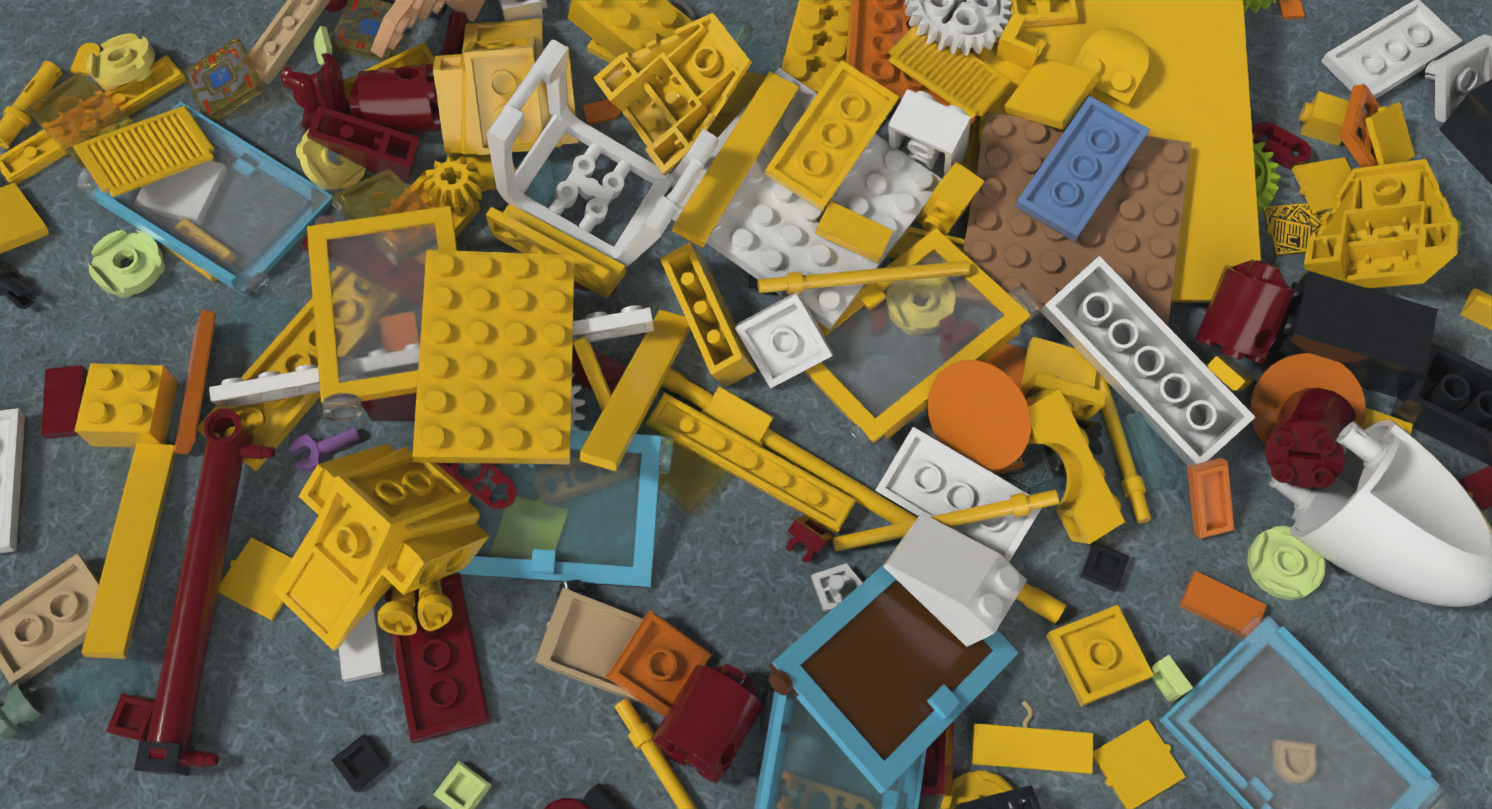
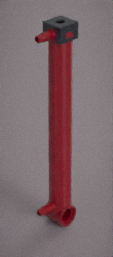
[134,408,275,776]

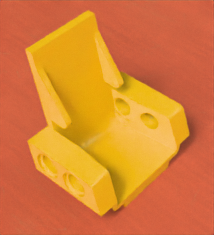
[433,18,578,155]
[272,444,490,651]

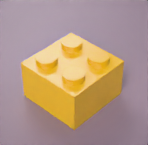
[74,363,178,448]

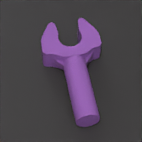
[289,427,361,472]

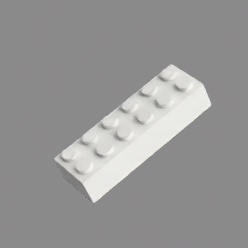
[1040,256,1255,466]

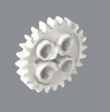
[904,0,1013,56]

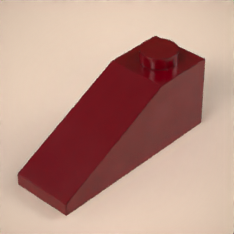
[307,105,420,184]

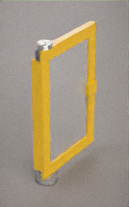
[307,206,457,422]
[803,228,1039,446]

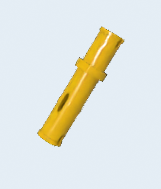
[0,61,64,149]

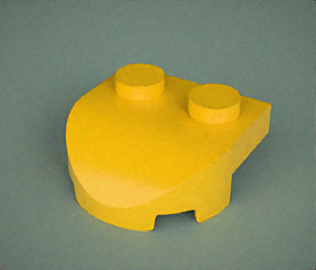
[1073,28,1149,106]

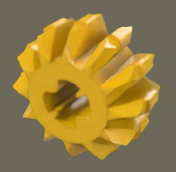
[424,155,484,215]

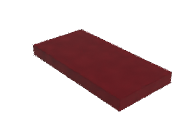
[384,573,490,743]

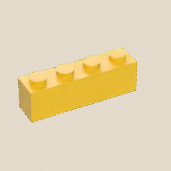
[660,242,756,388]

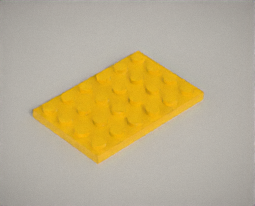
[412,250,574,465]

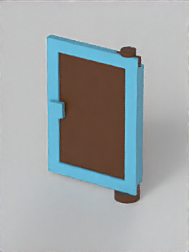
[769,564,1018,794]

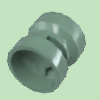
[0,683,45,740]

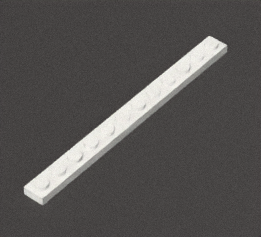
[209,305,654,409]

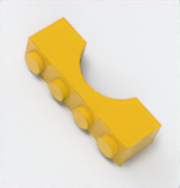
[1026,389,1125,544]

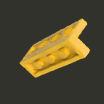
[485,204,626,299]

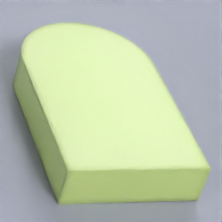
[313,26,332,65]

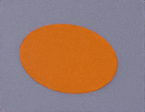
[1250,353,1366,446]
[928,360,1031,470]

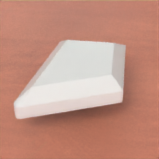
[811,563,862,612]

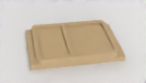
[534,588,642,703]

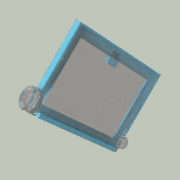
[78,101,334,297]
[1159,615,1452,809]

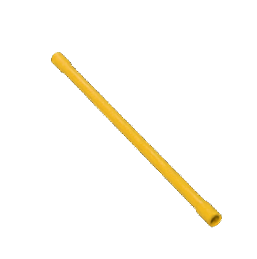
[661,368,1066,624]

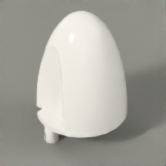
[1269,420,1492,607]

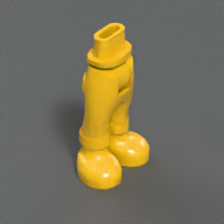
[378,579,452,636]

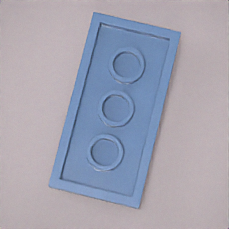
[1015,96,1150,242]

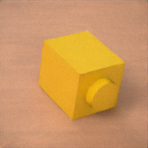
[1298,91,1349,146]

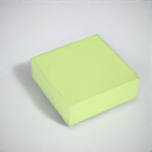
[1150,655,1193,703]
[433,761,492,809]

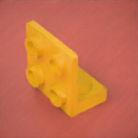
[1021,337,1106,421]

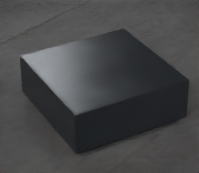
[1080,542,1129,592]
[331,734,389,792]

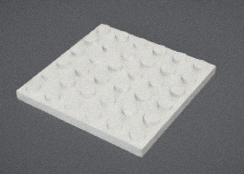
[666,68,942,330]

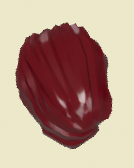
[281,53,348,136]

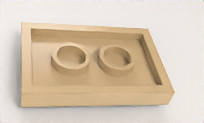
[0,553,100,686]

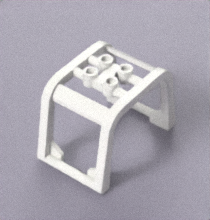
[486,40,719,267]

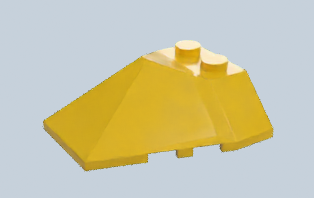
[594,13,752,176]
[1304,159,1459,288]

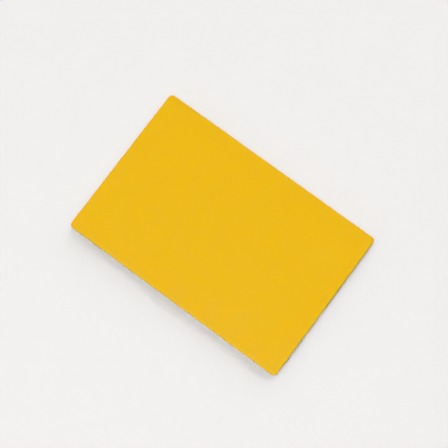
[978,0,1261,303]

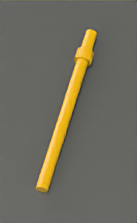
[757,261,970,294]
[1094,371,1152,523]
[833,489,1059,552]
[615,698,697,809]

